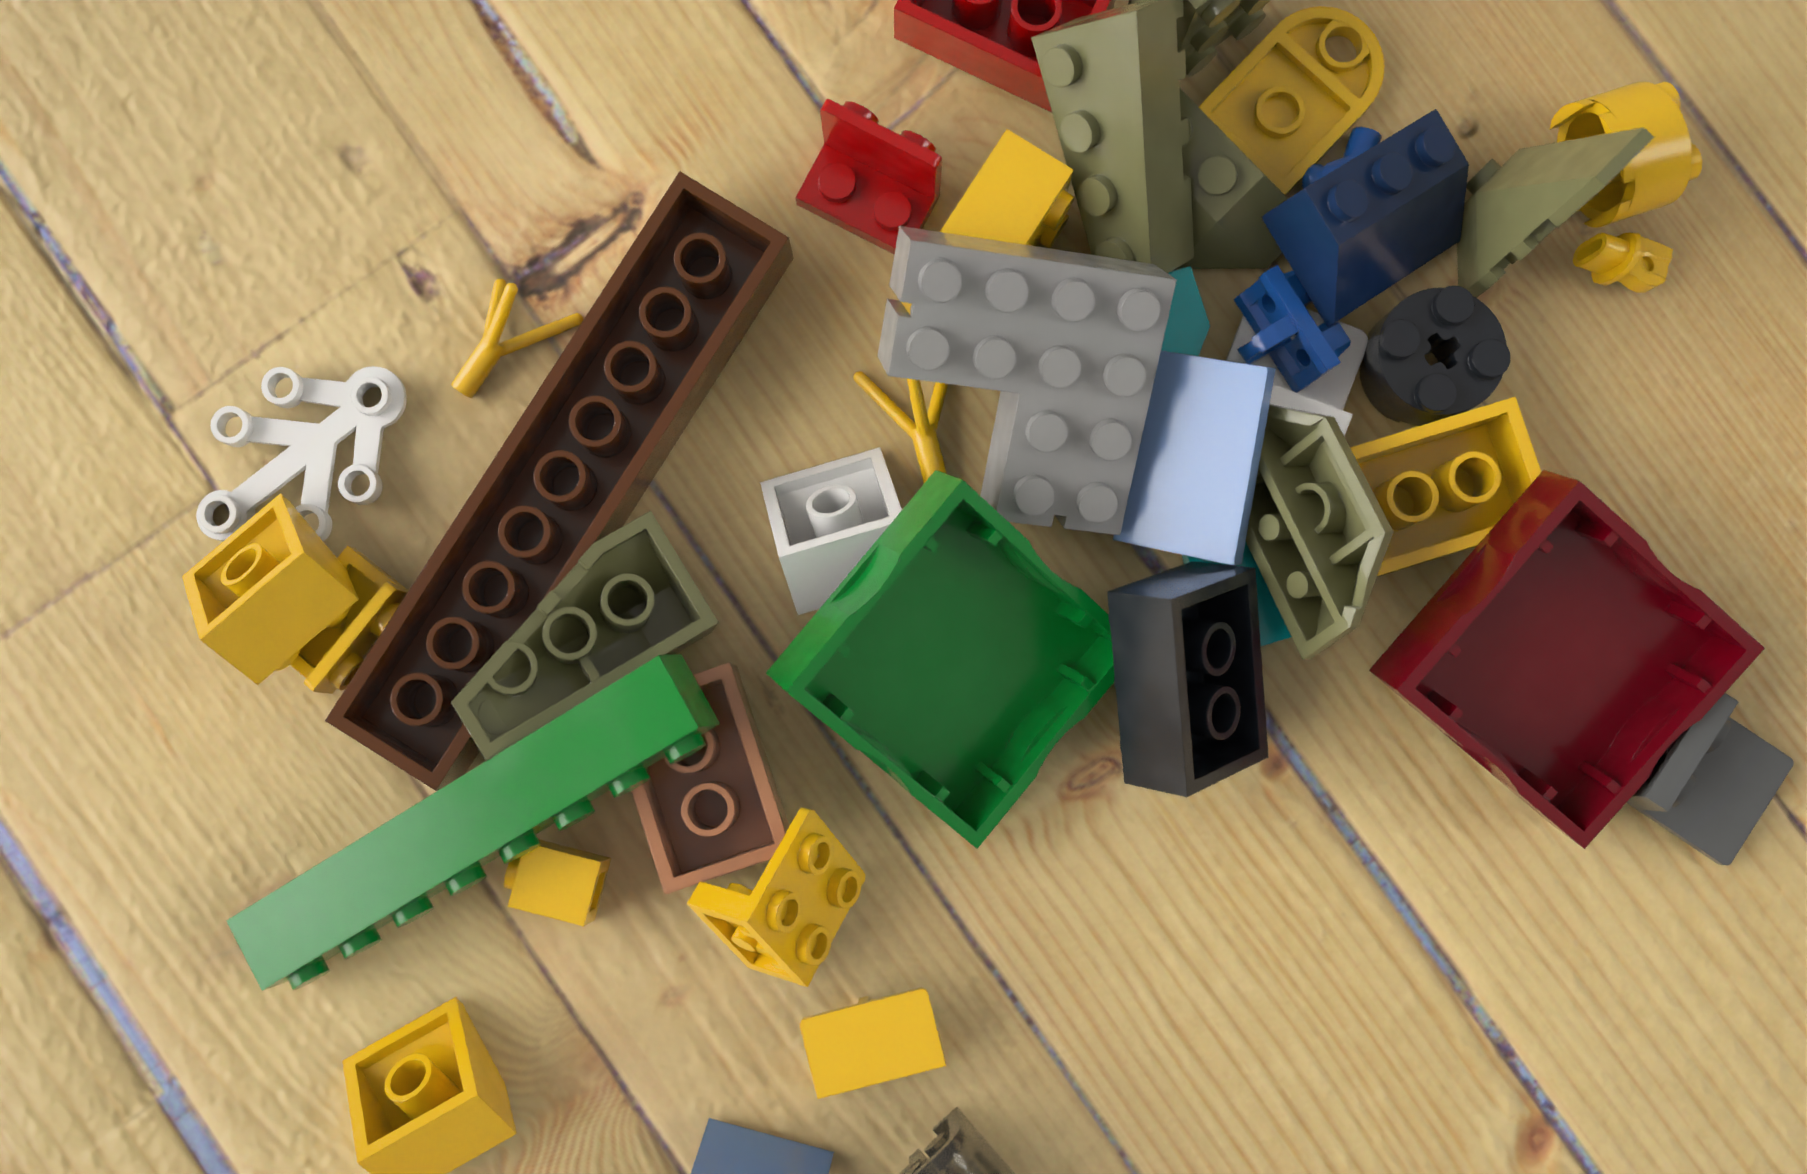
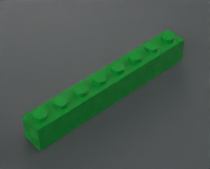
[226,654,720,991]

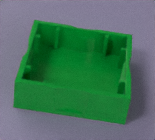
[766,470,1115,849]

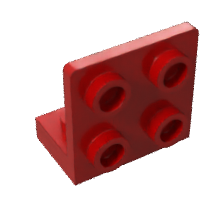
[795,99,942,254]

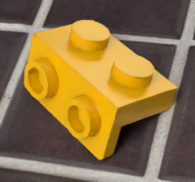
[290,545,408,694]

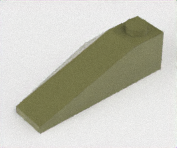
[1457,127,1654,298]

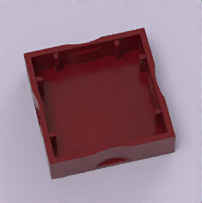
[1369,470,1765,849]

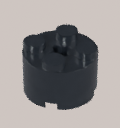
[1360,286,1510,426]

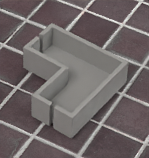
[877,226,1176,535]

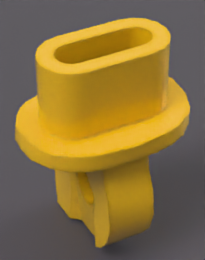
[1573,232,1673,293]

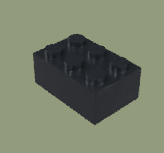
[1107,561,1269,797]

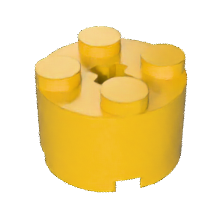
[1549,81,1702,228]

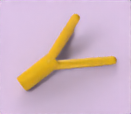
[451,278,583,399]
[853,371,948,483]

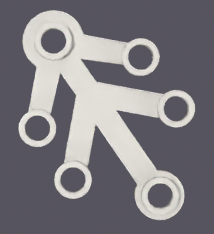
[196,366,407,542]

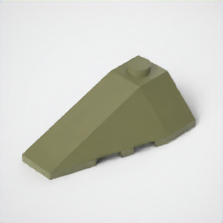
[451,511,719,761]

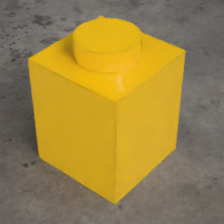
[504,839,611,927]

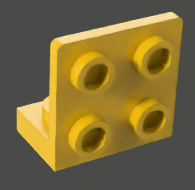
[687,807,866,987]

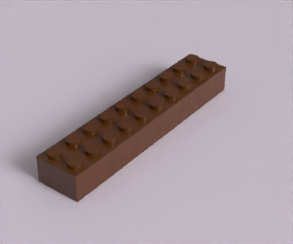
[325,171,794,791]

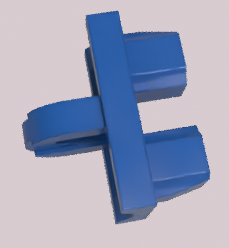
[1233,265,1351,393]

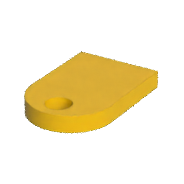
[1198,6,1385,196]

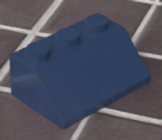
[1261,109,1469,327]

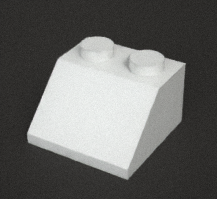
[760,447,902,615]

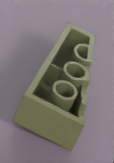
[1031,0,1194,273]

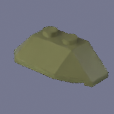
[1176,87,1288,269]
[1246,404,1394,660]

